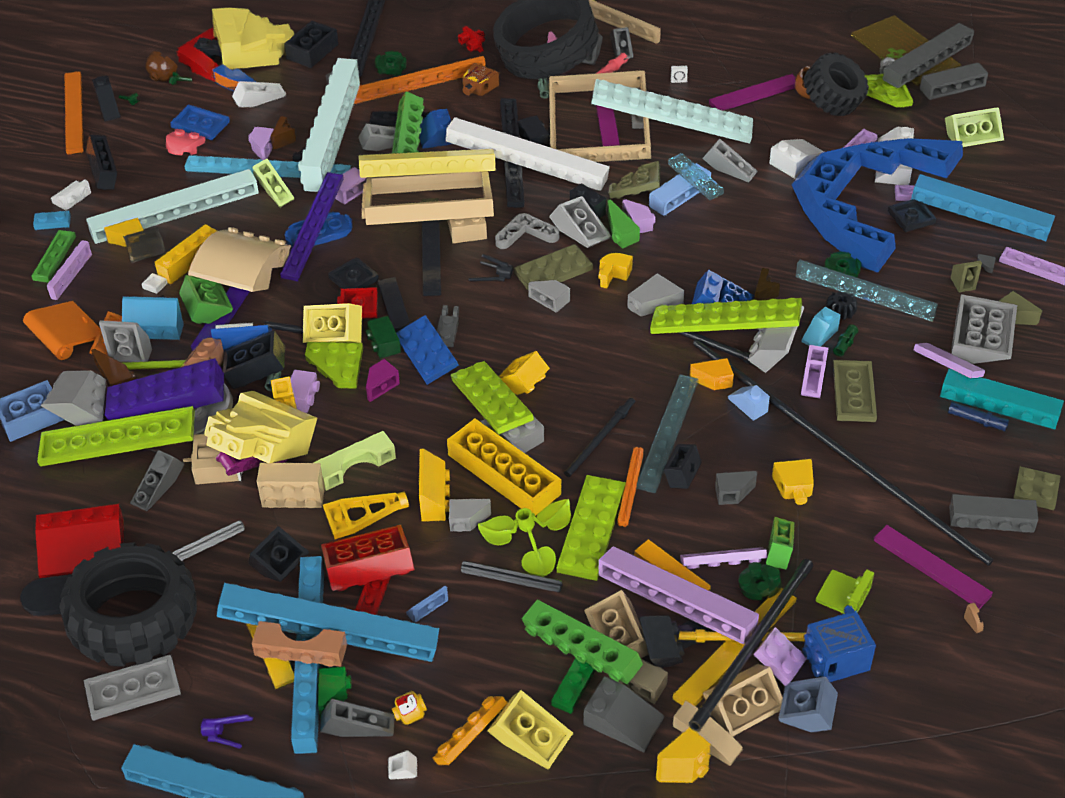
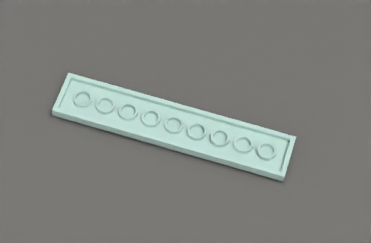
[591,79,753,143]

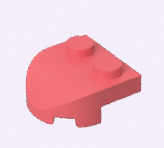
[166,129,205,155]

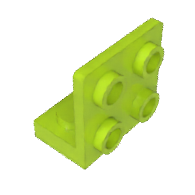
[816,569,874,614]

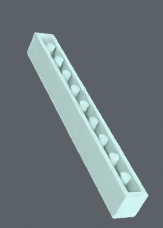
[86,169,259,244]

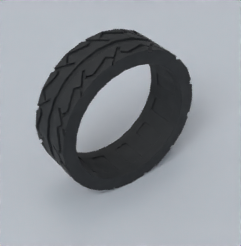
[493,0,599,79]

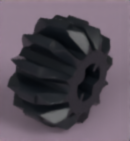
[826,291,857,321]

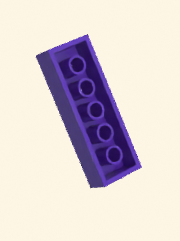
[105,358,224,420]

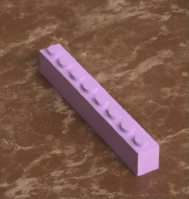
[598,546,759,645]

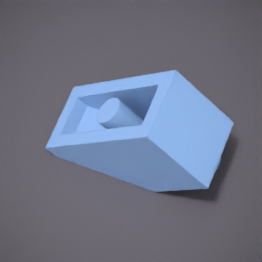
[728,385,770,421]

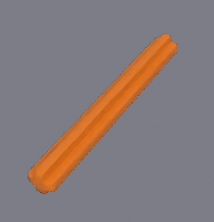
[617,447,644,527]

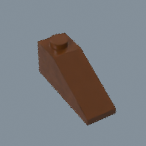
[91,349,136,387]

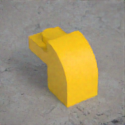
[598,253,633,289]

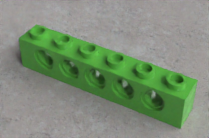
[392,91,424,154]
[522,599,643,685]

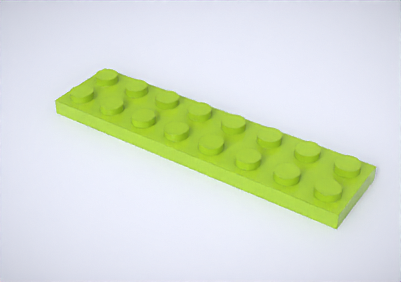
[650,298,802,334]
[37,406,195,467]

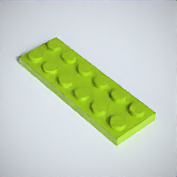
[451,361,534,434]
[557,475,626,581]

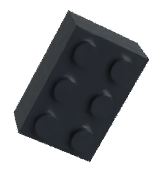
[284,21,339,68]
[223,330,285,389]

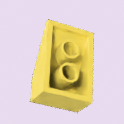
[303,303,362,343]
[488,690,573,769]

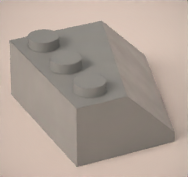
[41,370,106,426]

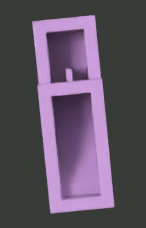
[801,345,828,398]

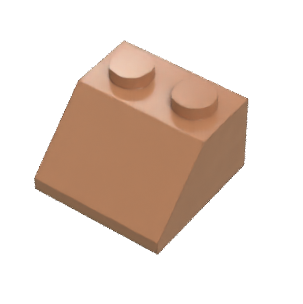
[181,338,224,367]

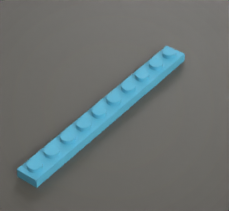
[185,155,351,178]

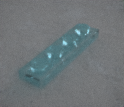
[668,153,724,200]

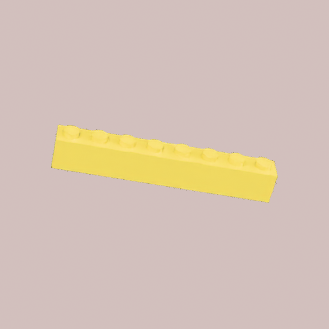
[358,149,495,178]

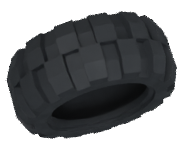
[59,542,197,667]

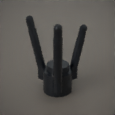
[468,254,513,282]

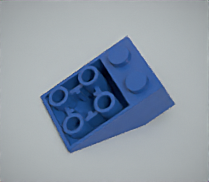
[692,270,754,304]

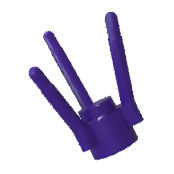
[201,714,253,748]

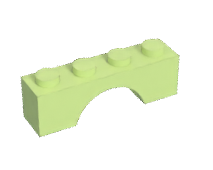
[313,431,396,491]

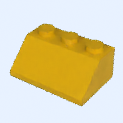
[419,449,450,521]

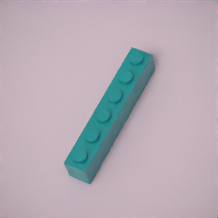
[940,369,1064,429]

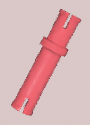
[596,53,628,74]

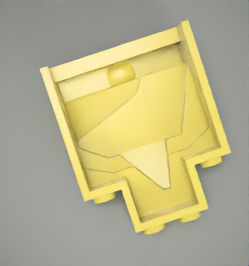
[212,8,294,69]
[204,391,317,464]

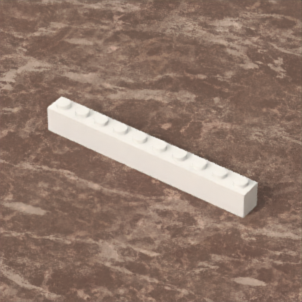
[446,117,610,191]

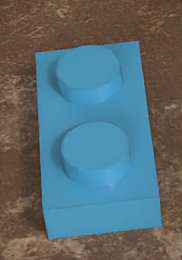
[33,211,71,230]

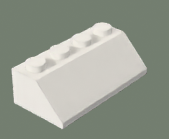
[875,127,914,185]

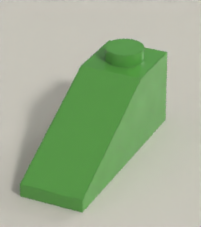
[607,199,640,249]
[766,517,795,570]

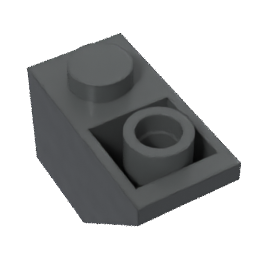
[715,471,757,505]

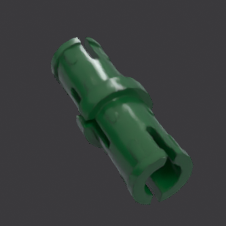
[833,324,858,357]

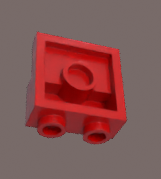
[337,287,378,318]

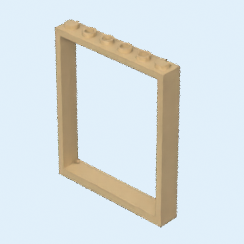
[549,71,651,162]
[362,171,494,225]

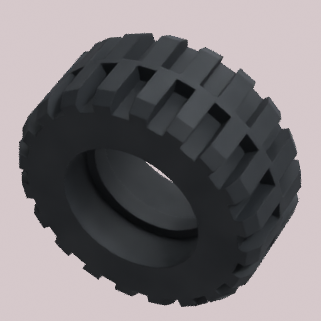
[804,53,868,116]

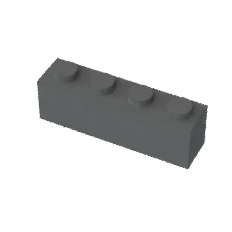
[920,62,988,100]
[949,494,1038,533]

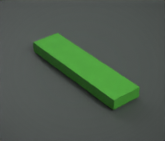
[32,230,76,282]

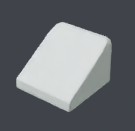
[389,750,417,779]

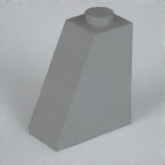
[627,273,684,316]

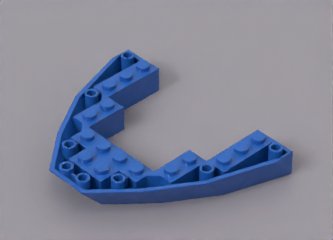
[791,138,963,273]

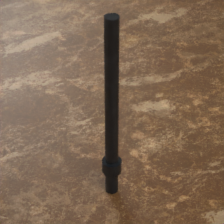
[678,332,753,365]
[564,398,635,477]

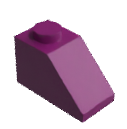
[366,359,400,402]

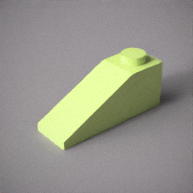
[253,159,294,208]

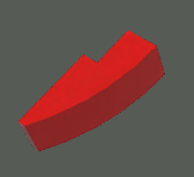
[177,44,219,82]

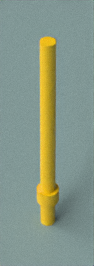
[678,629,806,643]

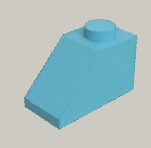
[802,307,840,347]

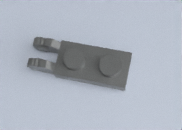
[437,305,459,347]

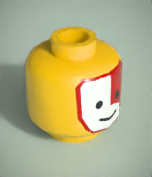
[392,691,427,725]

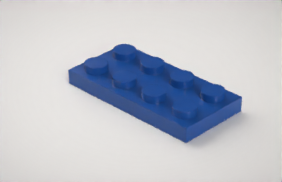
[396,315,459,385]

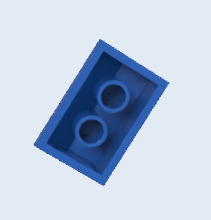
[211,325,272,351]

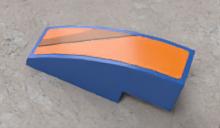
[213,64,256,91]

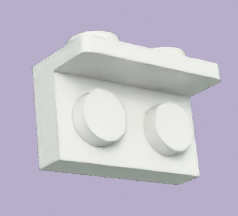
[51,180,91,211]

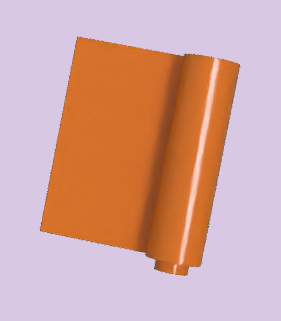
[23,301,100,360]

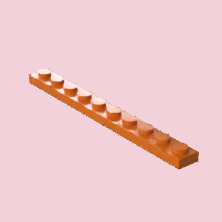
[354,56,485,104]

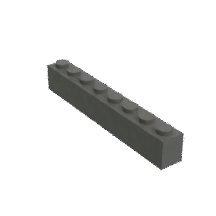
[883,23,974,88]

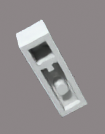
[233,81,286,107]

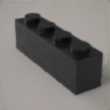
[86,134,117,190]

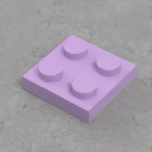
[754,627,806,686]

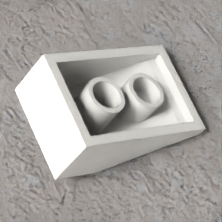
[769,139,824,178]

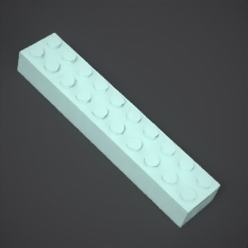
[298,58,360,192]

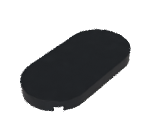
[20,575,72,616]

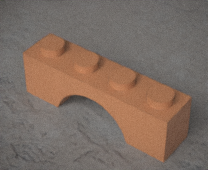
[252,621,347,666]

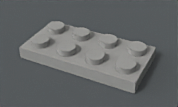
[84,655,181,720]

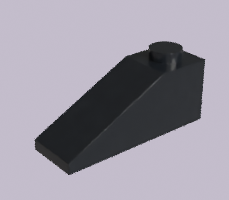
[92,76,121,121]

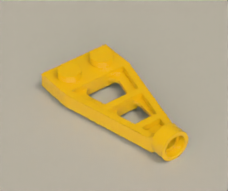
[323,492,409,539]

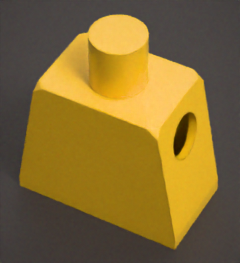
[772,459,814,505]

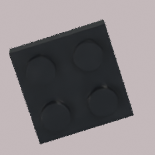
[888,199,937,232]
[328,257,379,289]

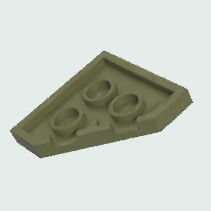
[609,161,660,199]

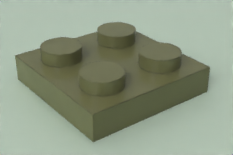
[1013,466,1061,510]

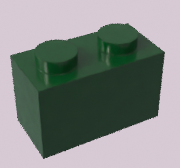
[365,316,401,359]

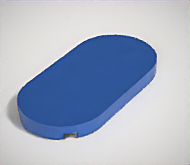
[285,212,353,247]

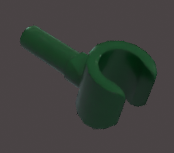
[169,72,192,84]
[118,93,140,105]

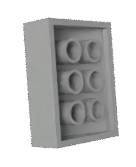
[950,294,1017,364]

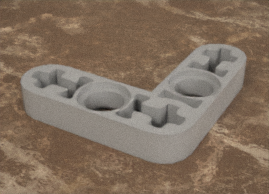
[495,213,559,249]

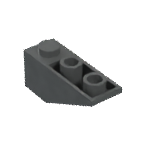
[130,450,184,511]

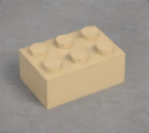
[257,463,325,508]

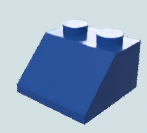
[419,109,452,149]

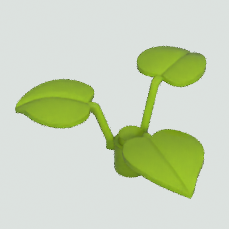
[478,499,571,576]

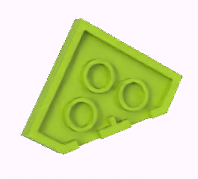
[865,74,913,107]
[305,342,363,388]

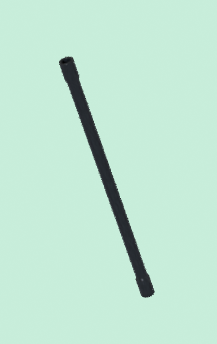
[689,559,813,732]

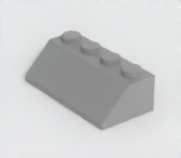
[748,306,804,373]

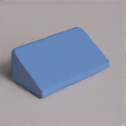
[406,586,448,623]

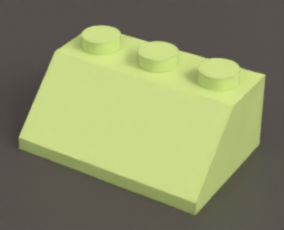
[945,107,1004,147]

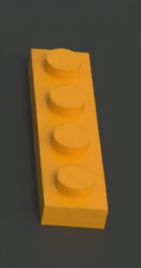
[433,696,508,765]

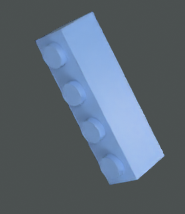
[649,163,711,216]

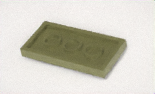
[514,244,593,291]
[833,360,877,422]

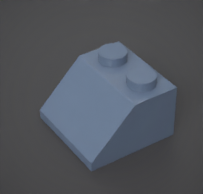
[779,677,838,732]

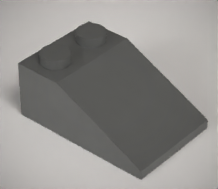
[584,676,664,752]

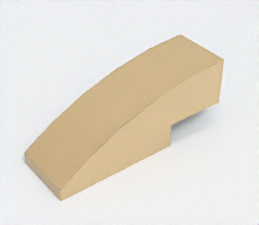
[673,701,743,766]

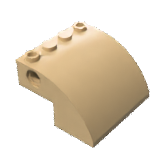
[188,227,291,292]

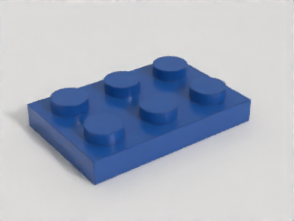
[170,105,230,140]

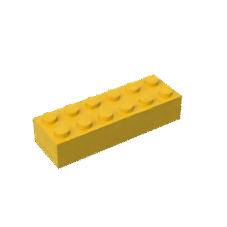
[447,418,561,516]

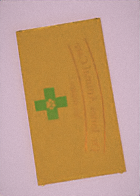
[851,15,961,86]

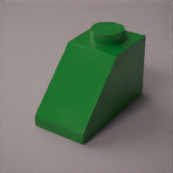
[318,667,352,718]

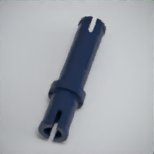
[948,402,1009,432]

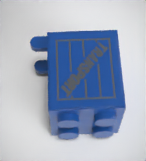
[802,606,876,682]

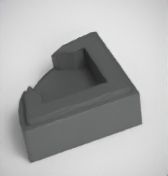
[977,254,996,273]

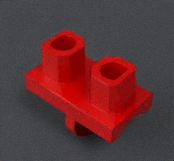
[458,26,485,52]

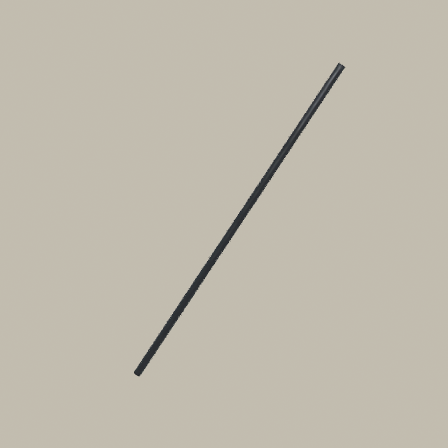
[693,339,993,566]

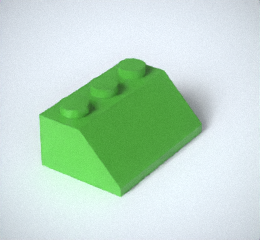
[179,275,233,324]

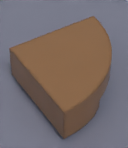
[964,602,983,633]

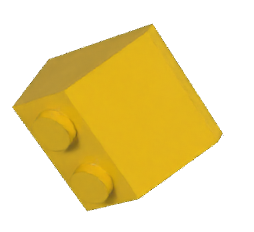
[499,351,550,395]
[656,727,711,783]

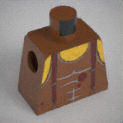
[463,62,499,96]

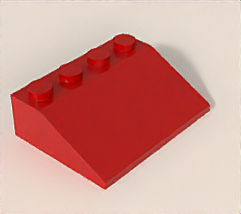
[35,504,124,578]
[321,525,414,591]

